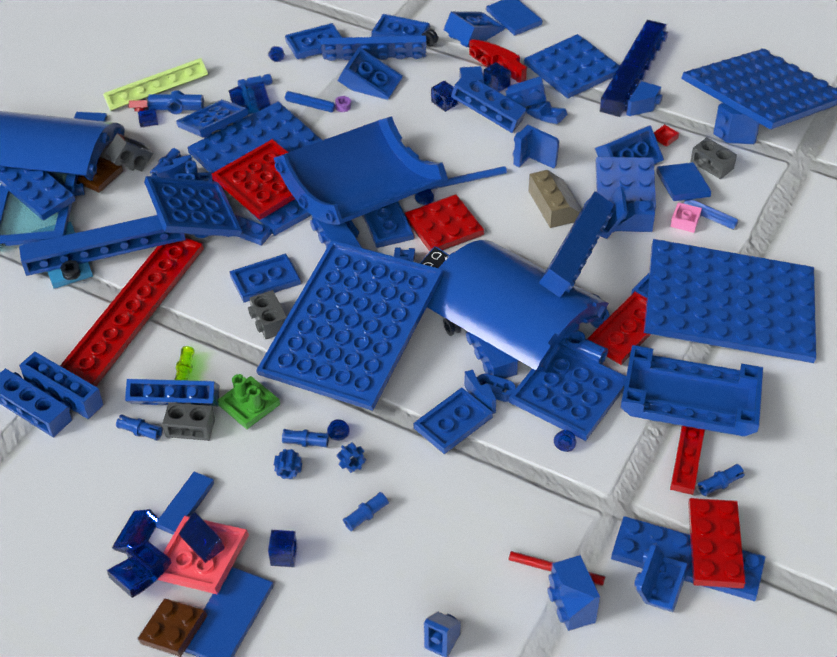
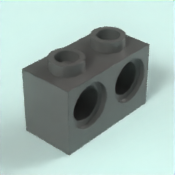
[106,133,154,172]
[690,137,737,179]
[248,290,287,339]
[162,403,215,441]

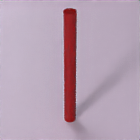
[509,551,606,586]

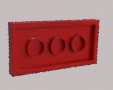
[587,292,651,365]
[688,498,745,588]

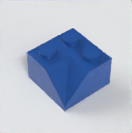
[547,555,600,631]

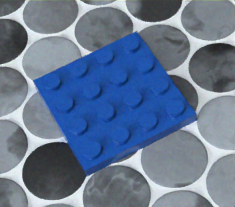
[524,34,622,99]
[144,176,242,237]
[509,344,626,441]

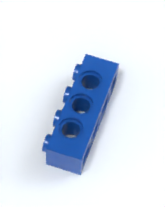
[451,73,527,133]
[19,351,103,419]
[0,368,72,438]
[125,379,220,407]

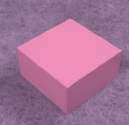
[670,202,702,233]

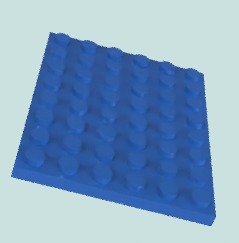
[681,49,837,130]
[187,102,322,236]
[644,239,816,363]
[256,240,444,411]

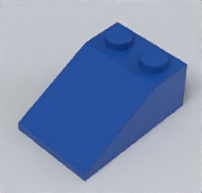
[443,11,505,47]
[337,47,403,100]

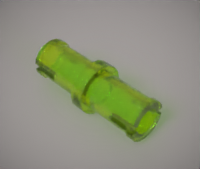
[175,346,195,381]

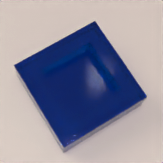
[138,109,158,127]

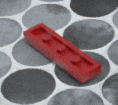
[670,426,705,495]

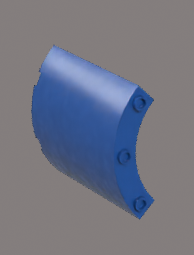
[0,111,125,181]
[274,116,448,225]
[427,240,609,372]

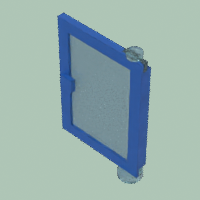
[0,172,78,251]

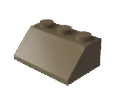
[528,170,582,228]

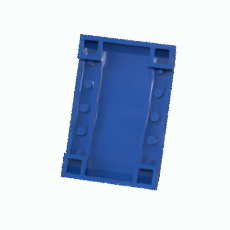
[621,345,763,437]

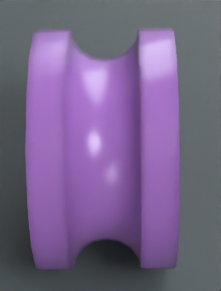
[335,96,351,112]

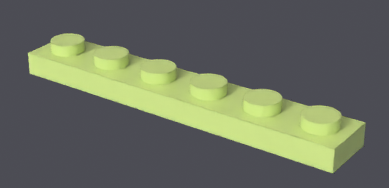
[103,58,208,111]

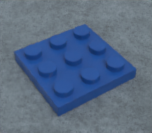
[176,99,249,138]
[595,157,656,210]

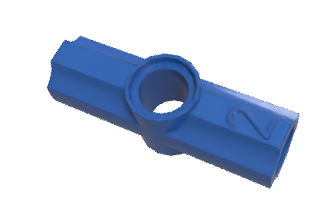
[148,90,204,114]
[559,330,608,364]

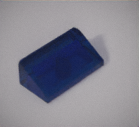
[112,509,159,557]
[179,512,225,563]

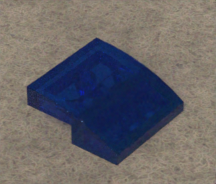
[228,82,271,114]
[107,540,172,598]

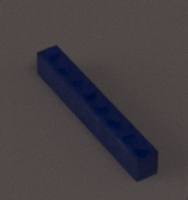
[600,19,668,117]

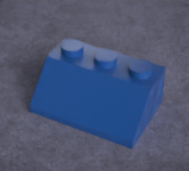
[595,125,664,164]

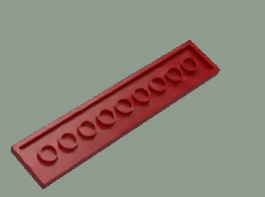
[60,238,203,386]

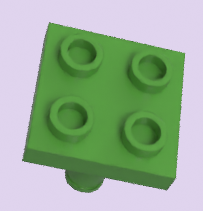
[217,374,280,429]

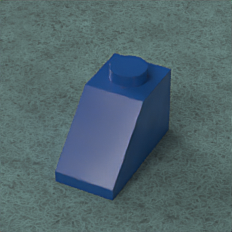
[627,81,663,116]
[616,201,655,232]
[424,611,461,657]

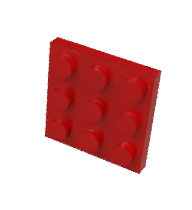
[405,194,484,251]

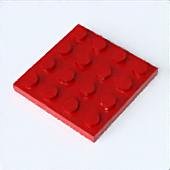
[212,139,295,220]

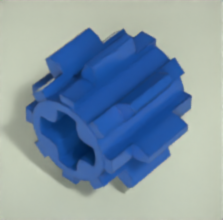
[336,442,367,473]
[273,449,302,479]

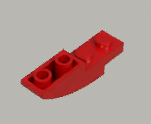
[469,39,527,83]

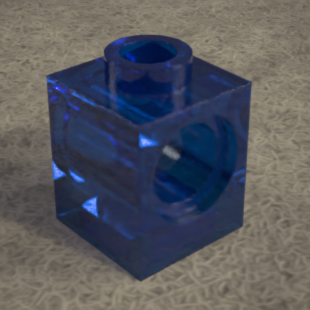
[483,62,511,92]
[431,80,458,112]
[268,530,298,567]

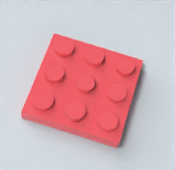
[151,516,249,594]

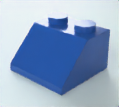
[713,103,760,144]

